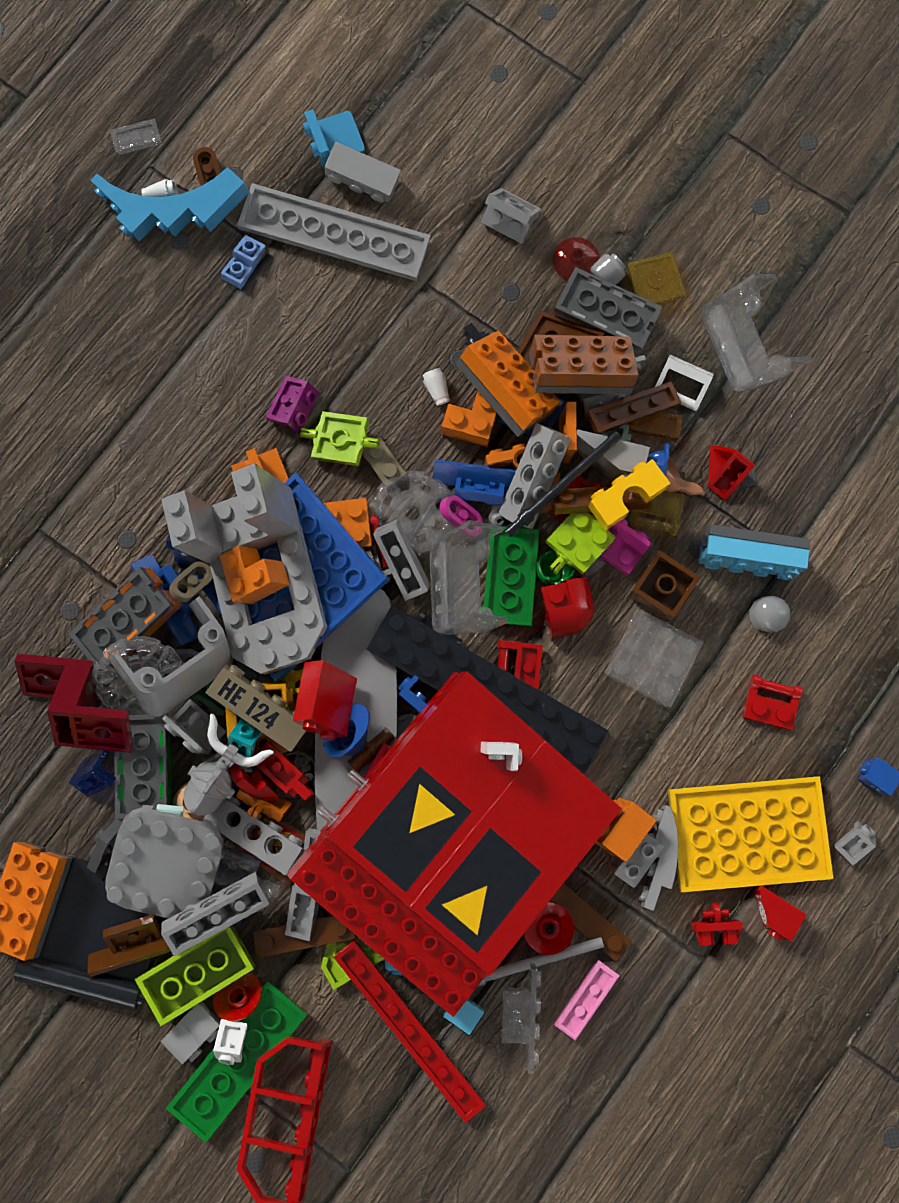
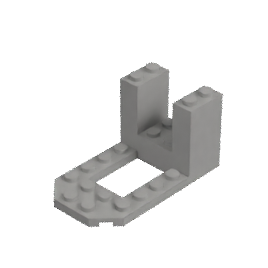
[161,463,327,675]

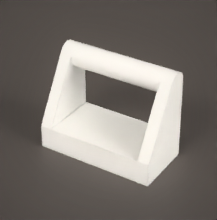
[655,355,713,411]

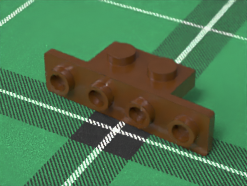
[88,914,171,977]

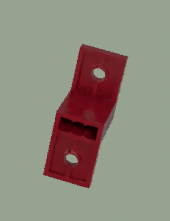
[14,654,133,753]

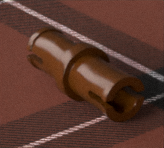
[347,727,396,773]

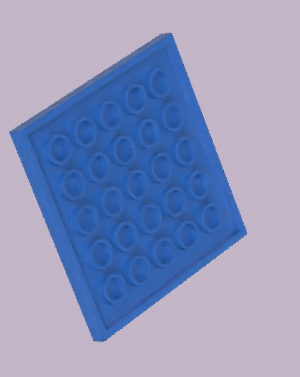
[195,473,389,682]

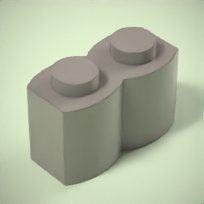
[161,1001,221,1064]

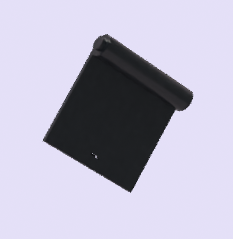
[14,855,162,1011]

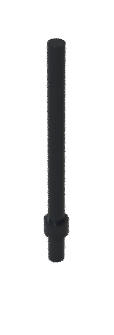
[504,431,622,538]

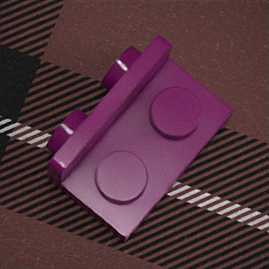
[265,376,319,433]

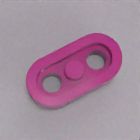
[440,495,483,535]

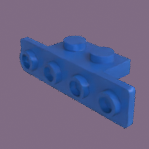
[432,459,516,505]
[131,555,199,647]

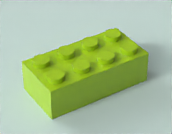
[135,925,256,1026]

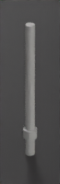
[478,937,604,987]

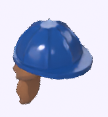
[646,444,705,496]

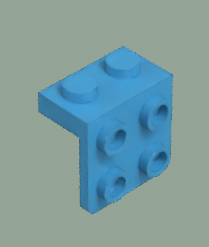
[302,109,365,167]

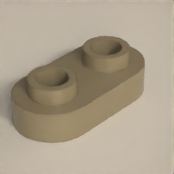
[169,562,213,602]

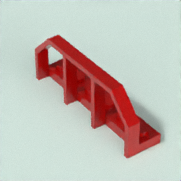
[236,1036,333,1203]

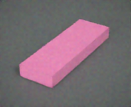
[554,960,620,1041]

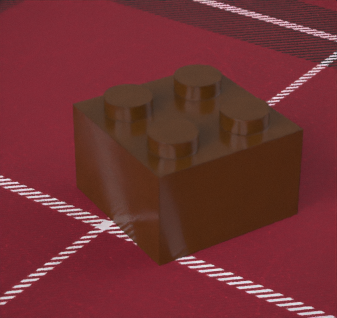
[628,550,701,623]

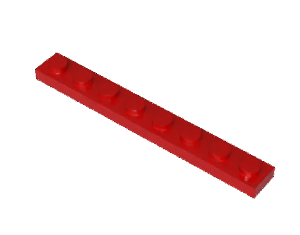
[333,939,486,1123]

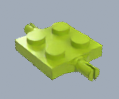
[300,411,380,467]
[546,513,616,575]

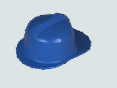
[323,704,370,758]

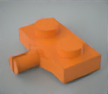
[236,788,292,822]

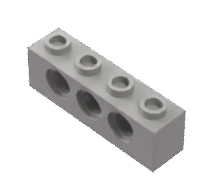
[498,423,571,529]
[203,796,304,876]
[161,872,270,956]

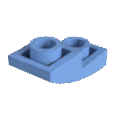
[221,235,266,289]

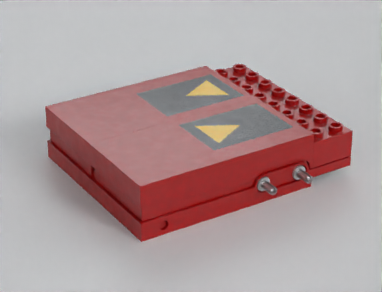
[287,671,622,1017]

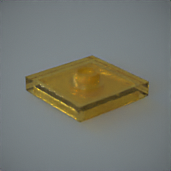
[626,251,686,305]

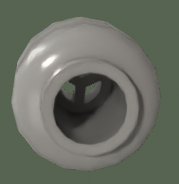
[591,254,626,285]

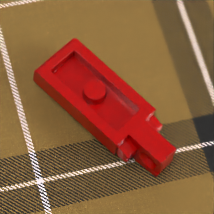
[255,741,315,801]

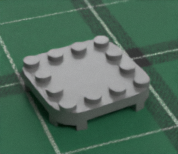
[105,805,224,919]

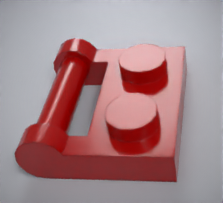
[497,640,543,689]
[742,674,803,731]

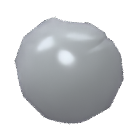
[749,596,790,633]

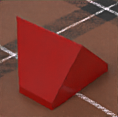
[707,444,755,501]

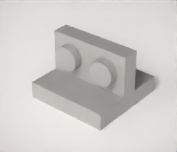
[481,188,542,244]

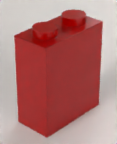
[293,660,357,741]

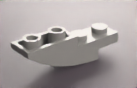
[639,805,678,911]

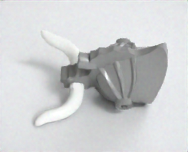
[184,714,274,816]

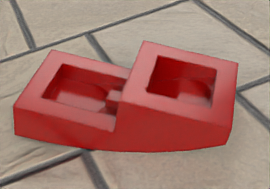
[228,763,280,801]

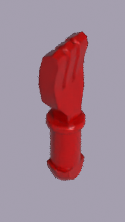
[369,515,388,567]

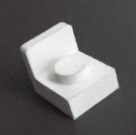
[481,742,522,771]
[213,1019,248,1065]

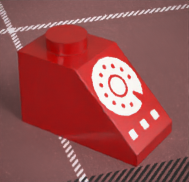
[754,886,807,942]

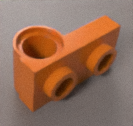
[485,444,527,470]

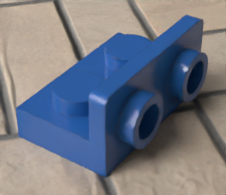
[398,675,428,714]

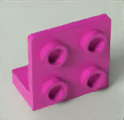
[600,519,651,576]

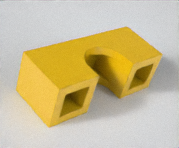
[588,459,671,531]

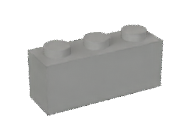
[324,141,401,203]
[373,518,430,601]

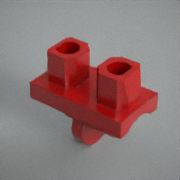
[691,902,743,946]

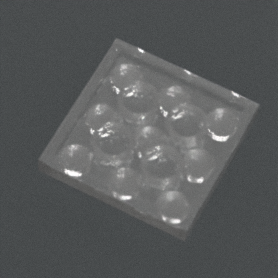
[603,608,704,708]

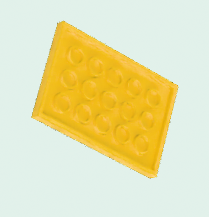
[668,776,833,892]

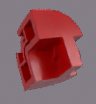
[541,578,594,640]

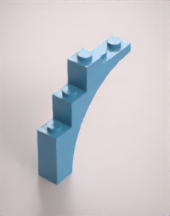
[91,167,249,242]

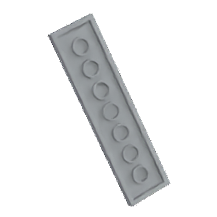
[237,183,431,281]

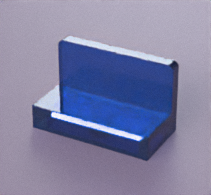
[69,750,116,797]

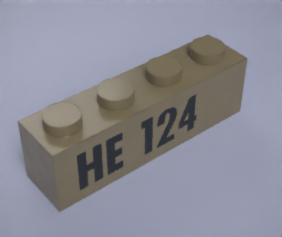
[205,665,306,752]

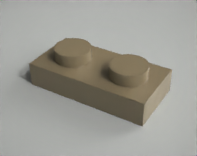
[362,436,407,490]

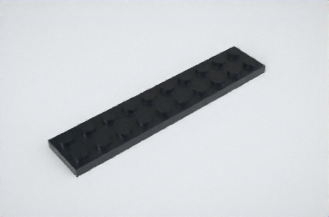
[366,606,609,774]

